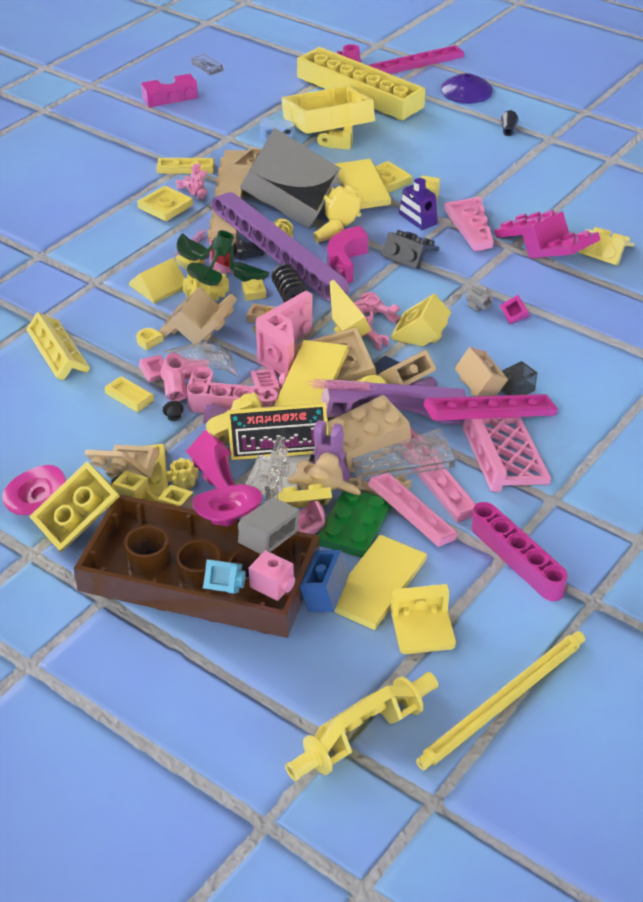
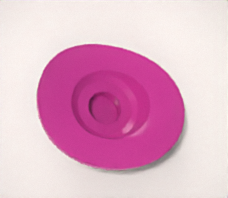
[3,465,66,516]
[192,484,262,527]

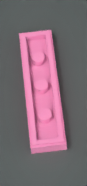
[368,473,458,547]

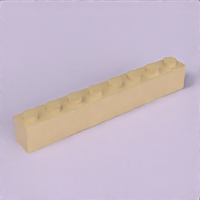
[208,150,247,246]

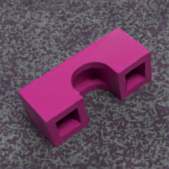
[141,73,198,108]

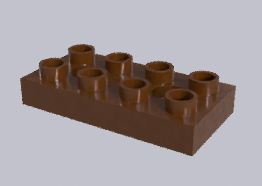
[73,494,320,638]

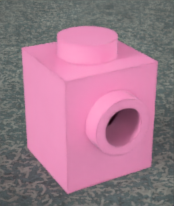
[249,550,295,601]

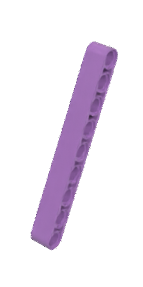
[211,192,349,301]

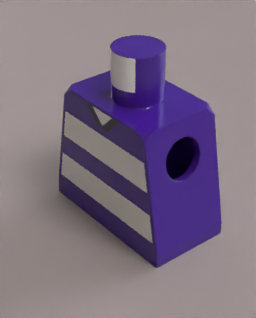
[399,178,438,230]

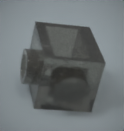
[501,361,538,395]

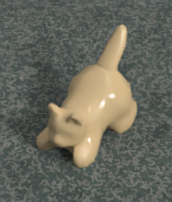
[287,452,361,495]

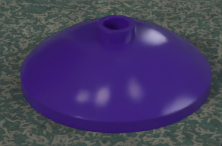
[441,73,493,104]

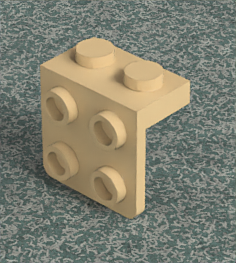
[84,445,159,478]

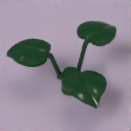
[176,230,270,286]

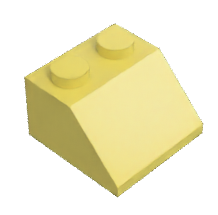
[390,293,451,346]

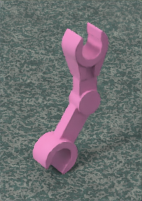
[361,311,389,351]

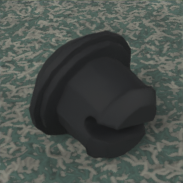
[162,401,184,421]

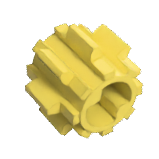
[167,458,199,490]

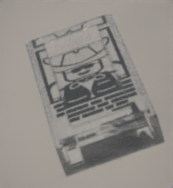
[191,53,224,75]

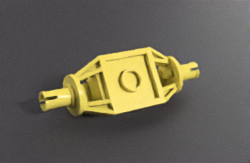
[285,672,439,781]

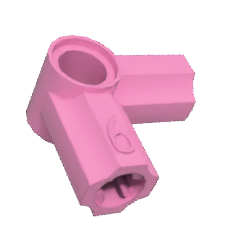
[160,353,209,401]

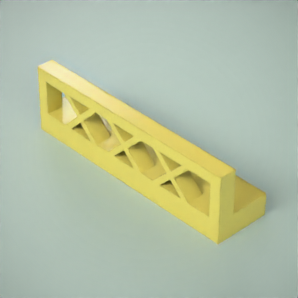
[26,312,90,380]

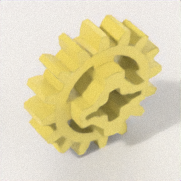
[183,270,229,301]

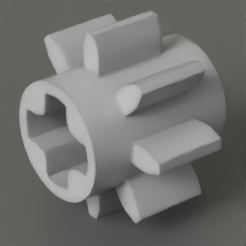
[466,284,493,313]

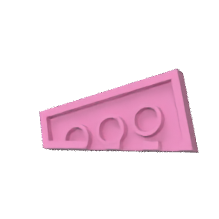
[444,197,493,251]

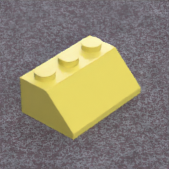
[29,462,120,552]

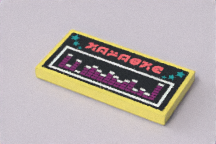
[227,402,329,460]

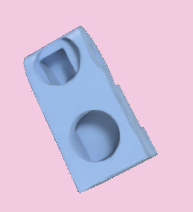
[260,117,294,141]

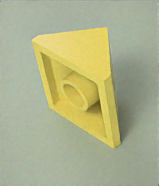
[129,257,185,304]

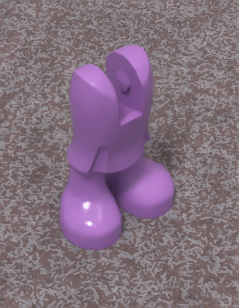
[313,420,351,490]

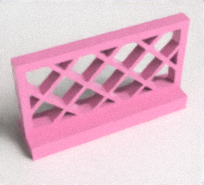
[462,417,551,492]

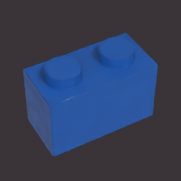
[300,550,349,612]

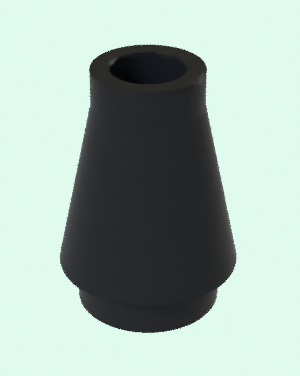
[501,110,519,136]
[233,240,264,261]

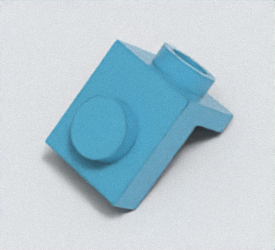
[203,560,246,594]

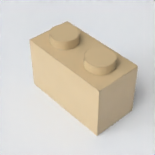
[454,347,508,397]
[378,350,437,385]

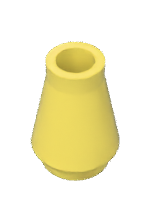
[313,219,344,243]

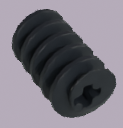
[271,263,309,303]

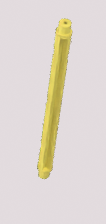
[416,631,585,771]

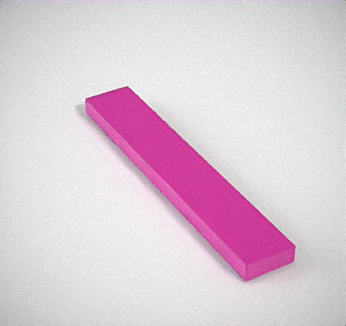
[369,45,464,74]
[423,394,558,421]

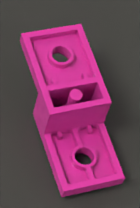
[494,210,601,258]

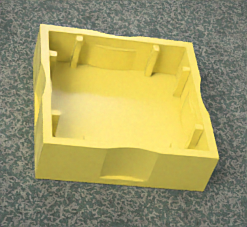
[281,85,375,134]

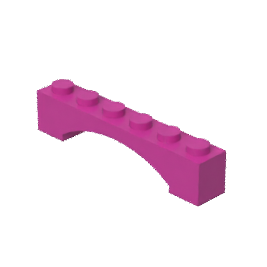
[186,429,258,518]

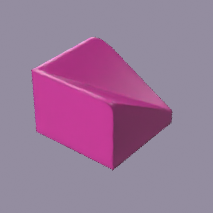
[499,295,530,324]

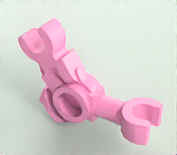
[176,163,207,200]
[354,292,401,323]

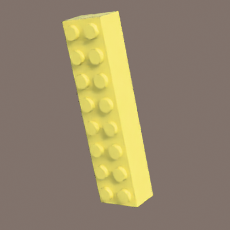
[297,47,425,120]

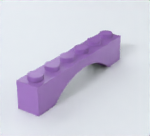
[321,380,467,425]

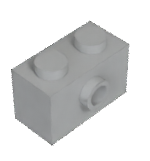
[238,497,300,554]

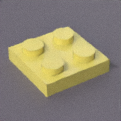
[137,186,193,221]
[277,484,332,508]

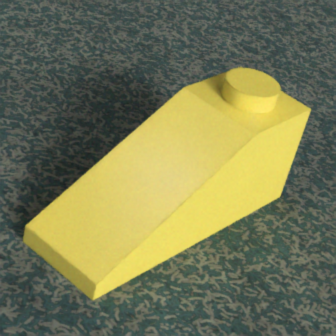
[330,279,371,337]

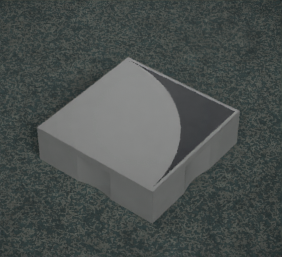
[240,128,341,229]

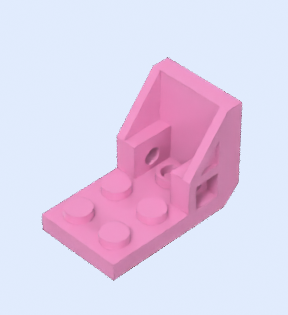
[256,291,313,377]

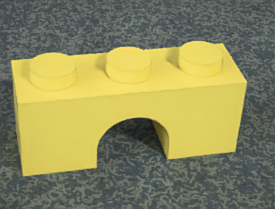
[112,470,194,510]

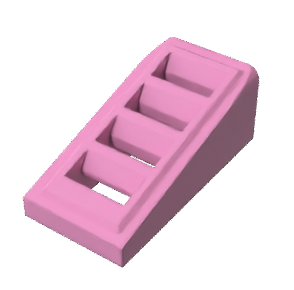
[251,369,280,396]

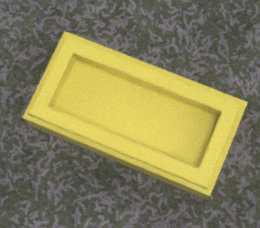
[104,376,154,413]

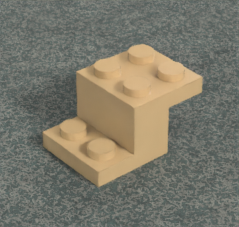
[158,287,237,346]

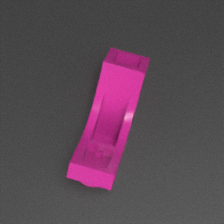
[327,226,368,283]

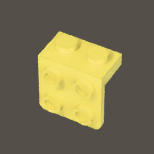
[578,227,635,265]
[391,584,456,654]

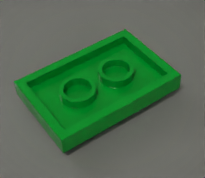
[319,491,392,558]

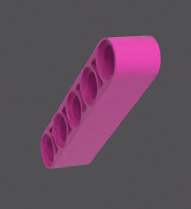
[471,502,568,601]

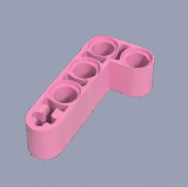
[187,367,278,413]

